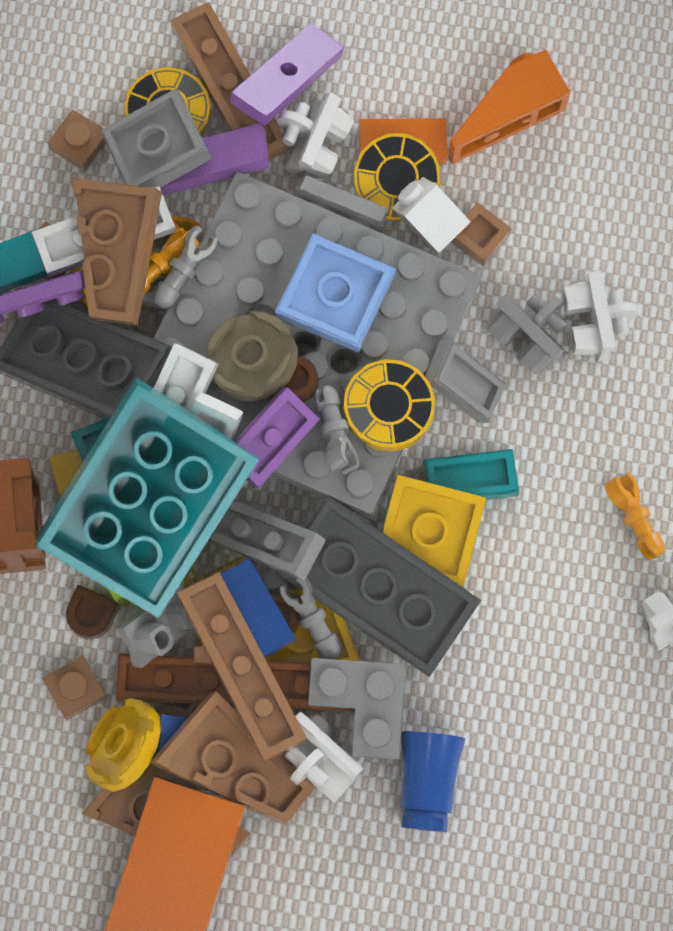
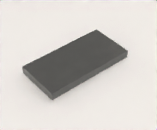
[0,299,173,421]
[276,496,481,677]

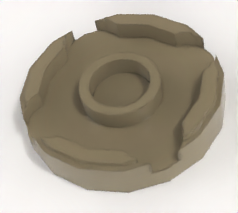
[206,311,298,401]

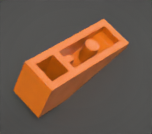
[448,49,571,164]

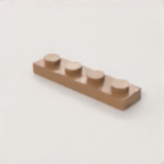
[170,2,289,160]
[177,572,307,763]

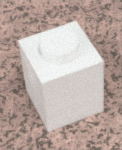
[392,177,470,253]

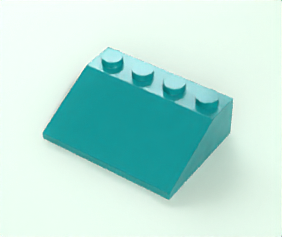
[37,378,259,618]

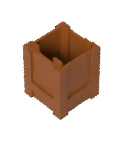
[0,458,47,574]

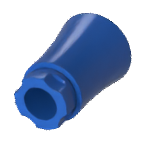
[400,731,466,832]

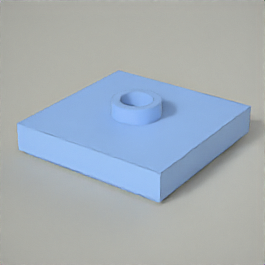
[275,233,396,353]

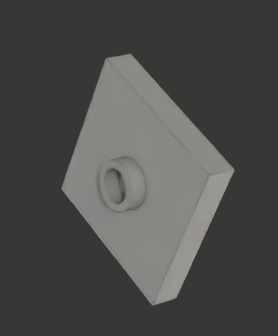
[100,88,212,188]

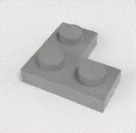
[308,658,406,760]

